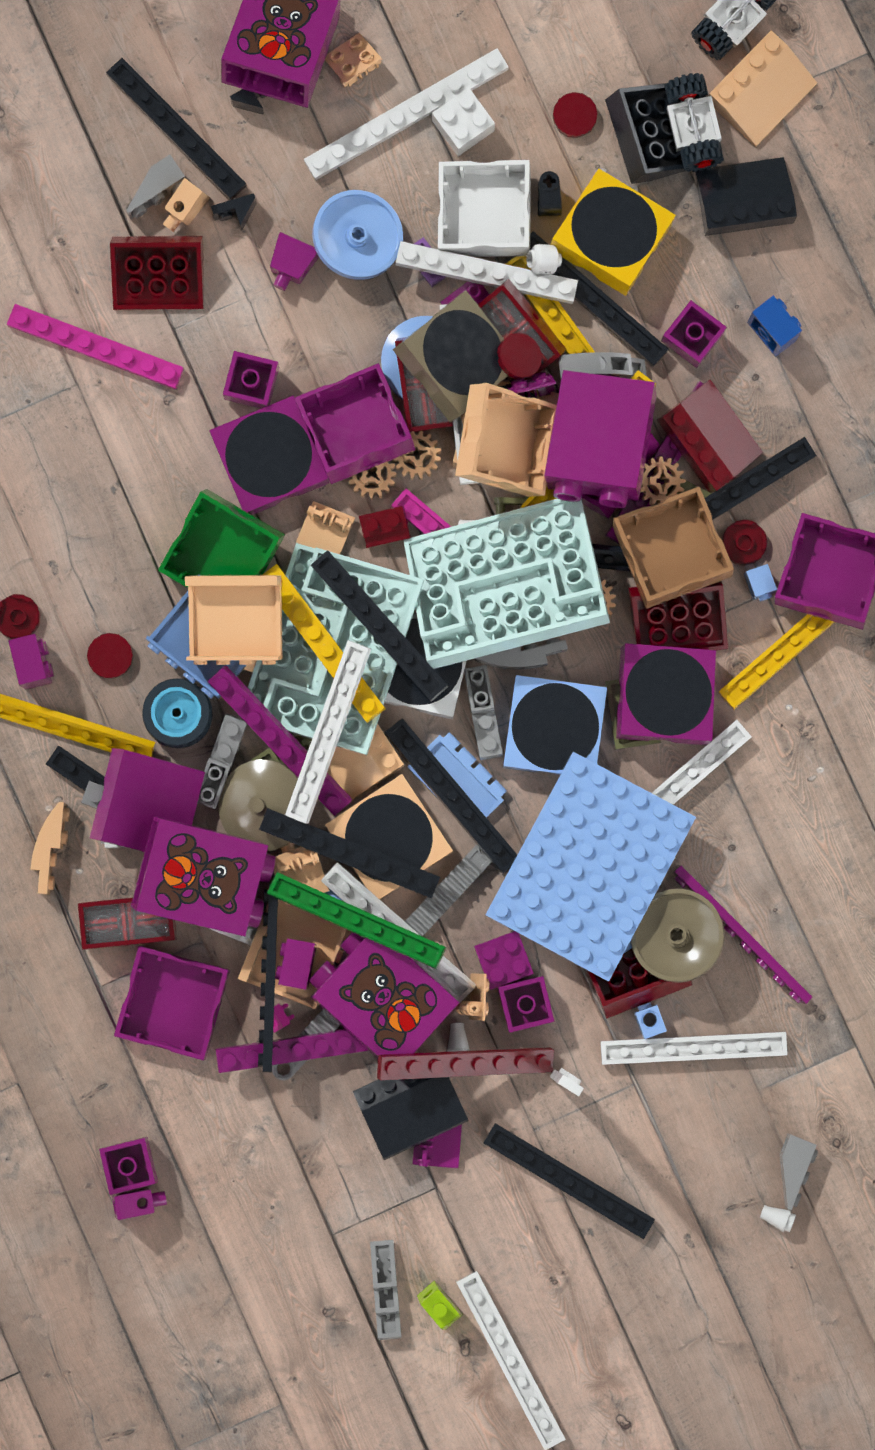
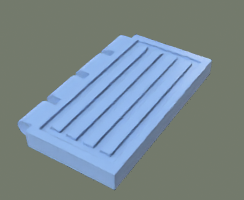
[407,732,507,818]

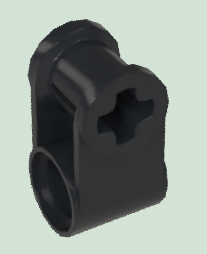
[537,171,562,217]

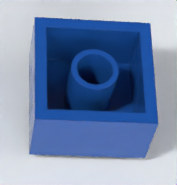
[747,295,802,357]

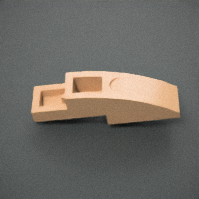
[30,802,70,895]

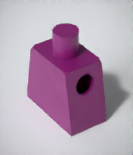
[270,232,319,291]
[112,1188,167,1220]

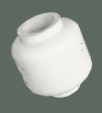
[527,244,562,274]

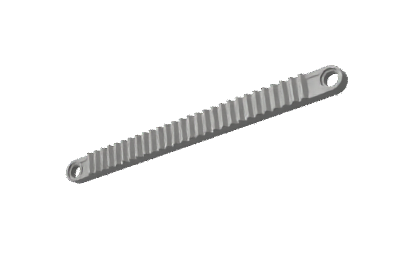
[272,845,492,1080]

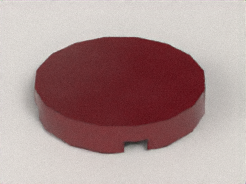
[553,92,598,138]
[497,333,542,379]
[722,519,767,566]
[0,594,41,639]
[87,633,133,679]

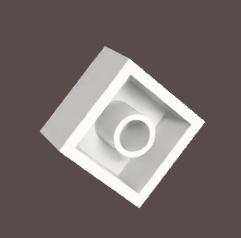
[432,87,495,156]

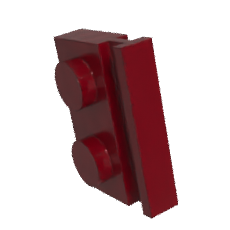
[359,505,411,548]

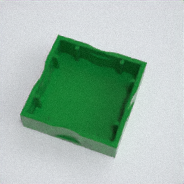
[158,489,285,587]

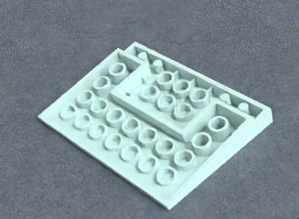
[404,498,610,669]
[238,543,425,755]

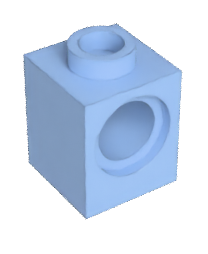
[744,564,777,602]
[634,1002,667,1039]

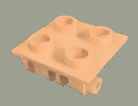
[325,33,382,88]
[296,501,355,554]
[274,849,330,906]
[456,973,489,1021]

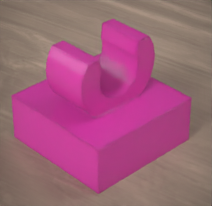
[273,1003,295,1033]

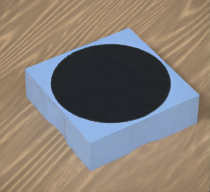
[503,675,607,775]

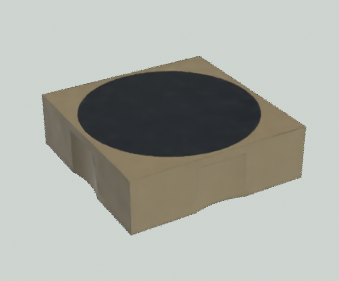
[393,290,508,422]

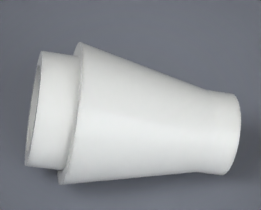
[447,1023,470,1052]
[760,1205,796,1232]

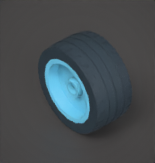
[142,678,213,749]

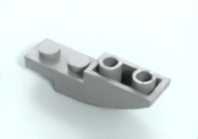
[559,352,647,379]
[474,638,568,669]
[464,665,503,760]
[198,714,247,809]

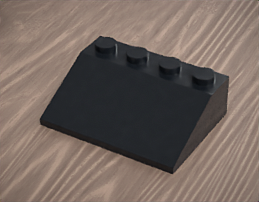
[605,83,685,184]
[695,157,797,236]
[353,1077,469,1160]

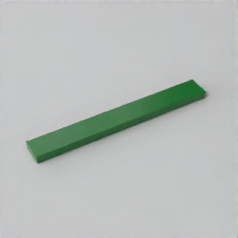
[267,872,446,970]

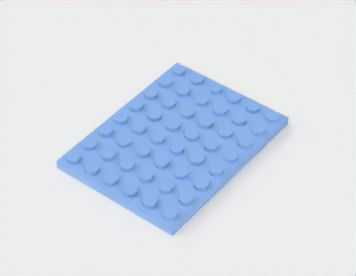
[485,752,696,982]

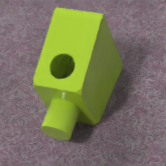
[417,1280,463,1330]

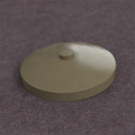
[218,759,298,851]
[631,889,724,982]

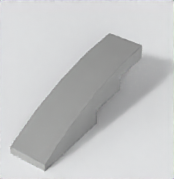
[370,1240,401,1340]

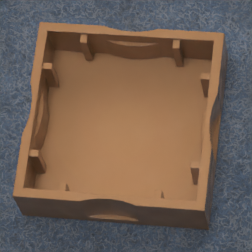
[612,487,734,609]

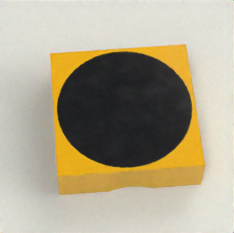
[550,169,676,296]

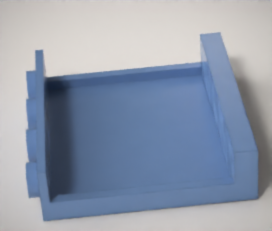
[146,575,246,699]

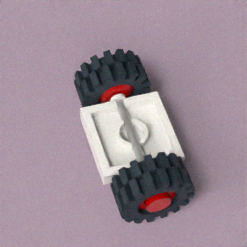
[691,0,776,60]
[665,73,724,172]

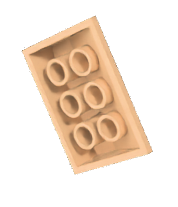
[709,30,817,147]
[328,724,404,800]

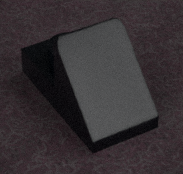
[230,89,267,115]
[211,193,257,230]

